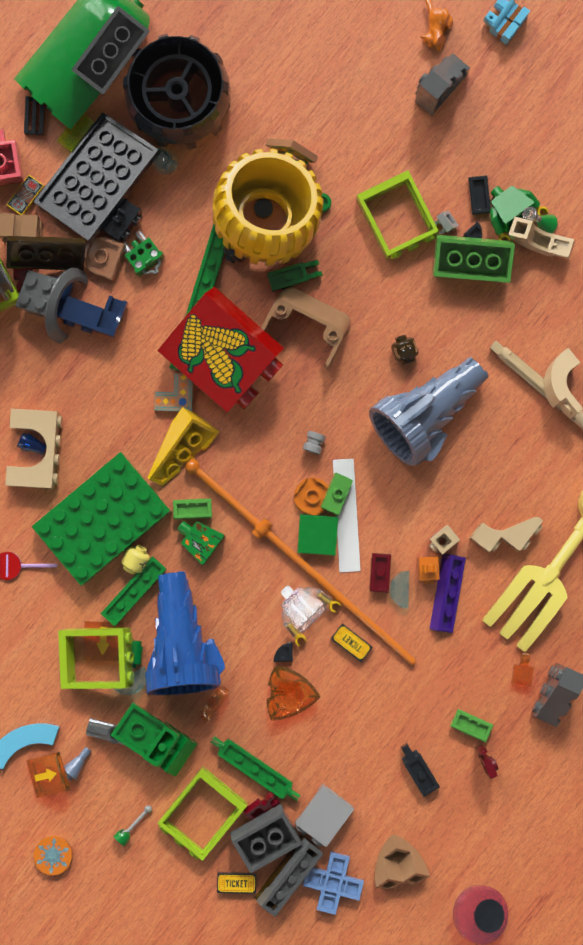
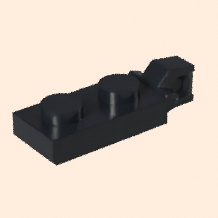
[401,743,440,797]

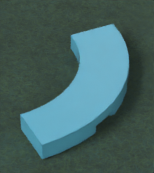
[0,723,60,769]

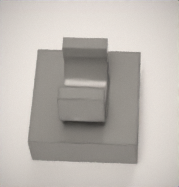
[434,211,459,234]

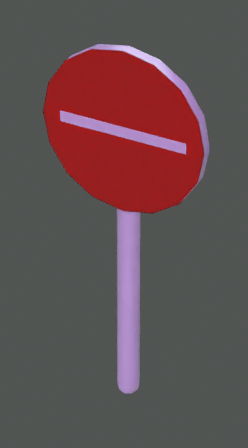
[0,551,58,580]

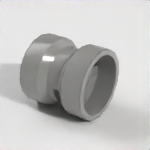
[302,431,326,455]

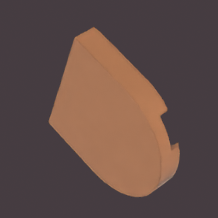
[84,237,126,281]

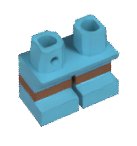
[483,0,530,45]

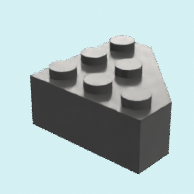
[415,53,470,116]
[532,663,583,727]

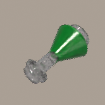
[523,207,558,234]

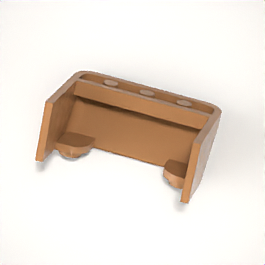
[261,287,350,369]

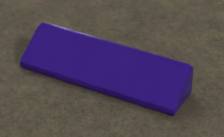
[430,554,466,633]

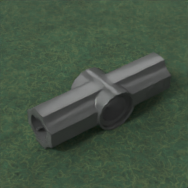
[86,718,124,745]

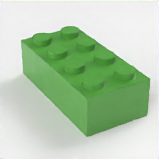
[432,235,515,283]

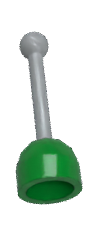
[113,805,152,847]

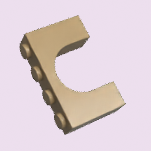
[5,409,63,489]

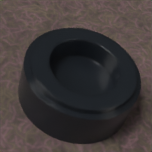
[254,199,273,219]

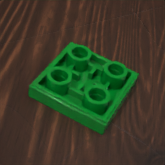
[297,514,338,555]

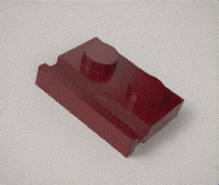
[475,745,499,779]

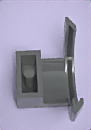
[15,268,88,344]

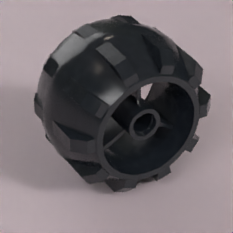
[123,34,231,150]

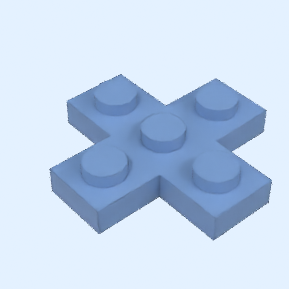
[303,851,364,915]

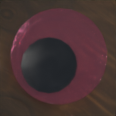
[453,885,508,944]

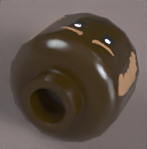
[391,335,419,364]

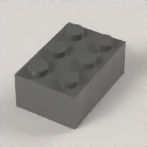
[230,804,302,873]

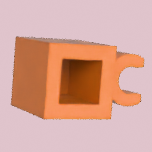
[417,556,440,584]

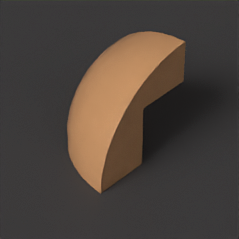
[375,834,430,889]

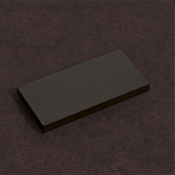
[6,236,86,271]

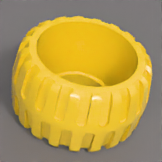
[212,149,323,266]

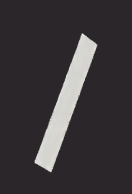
[333,459,361,572]

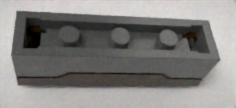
[254,835,323,917]

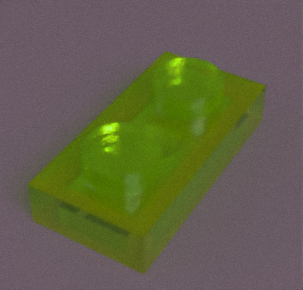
[56,114,94,152]

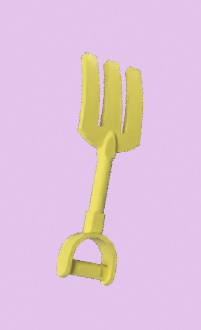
[482,491,583,652]

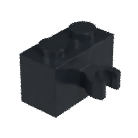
[102,199,142,243]

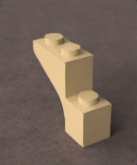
[469,517,543,552]

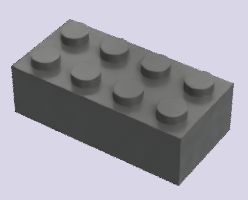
[72,6,150,95]

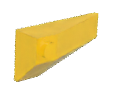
[147,407,219,486]

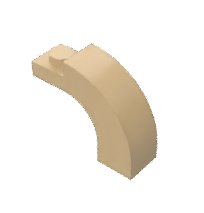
[509,217,575,259]
[544,348,583,419]

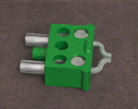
[123,231,165,276]

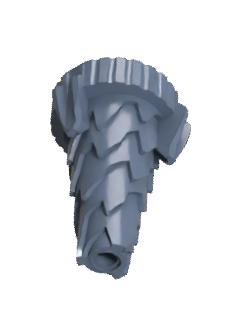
[369,357,489,466]

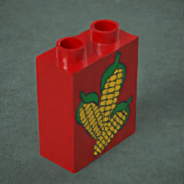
[157,287,284,412]

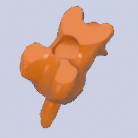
[420,0,453,51]

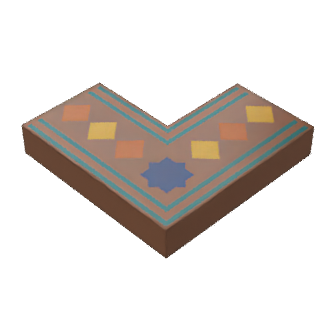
[265,139,318,163]
[154,373,193,412]

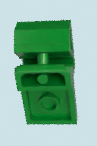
[110,702,198,777]

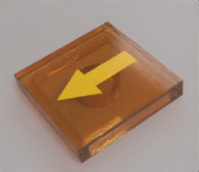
[83,621,124,661]
[26,752,70,798]

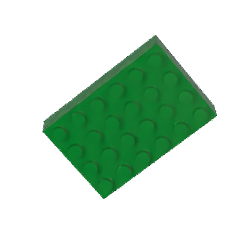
[31,452,172,586]

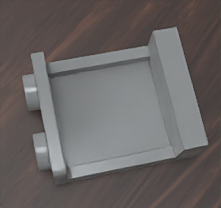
[295,783,354,847]

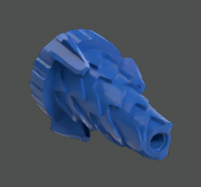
[145,571,225,696]

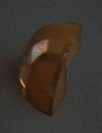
[266,666,320,721]

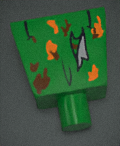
[177,521,225,565]

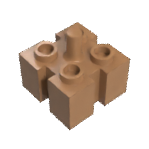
[0,213,44,246]

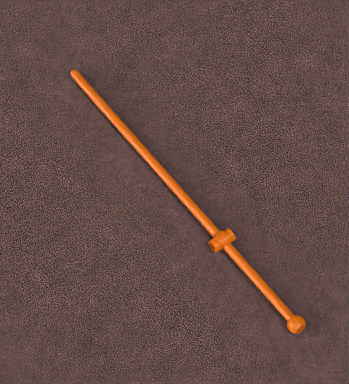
[185,459,416,665]

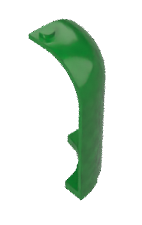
[14,0,150,130]

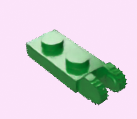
[267,260,323,292]

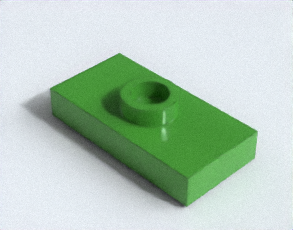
[320,472,353,516]
[173,499,212,519]
[450,709,493,743]

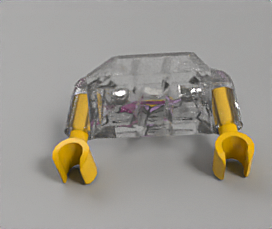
[281,586,341,646]

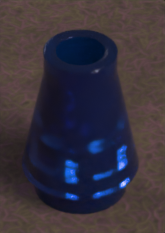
[17,433,46,455]

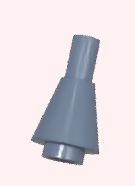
[61,747,92,781]

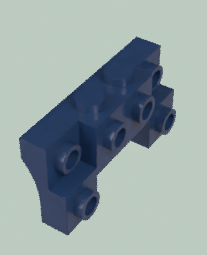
[55,276,128,338]

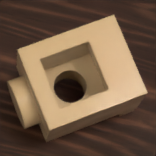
[429,525,460,555]

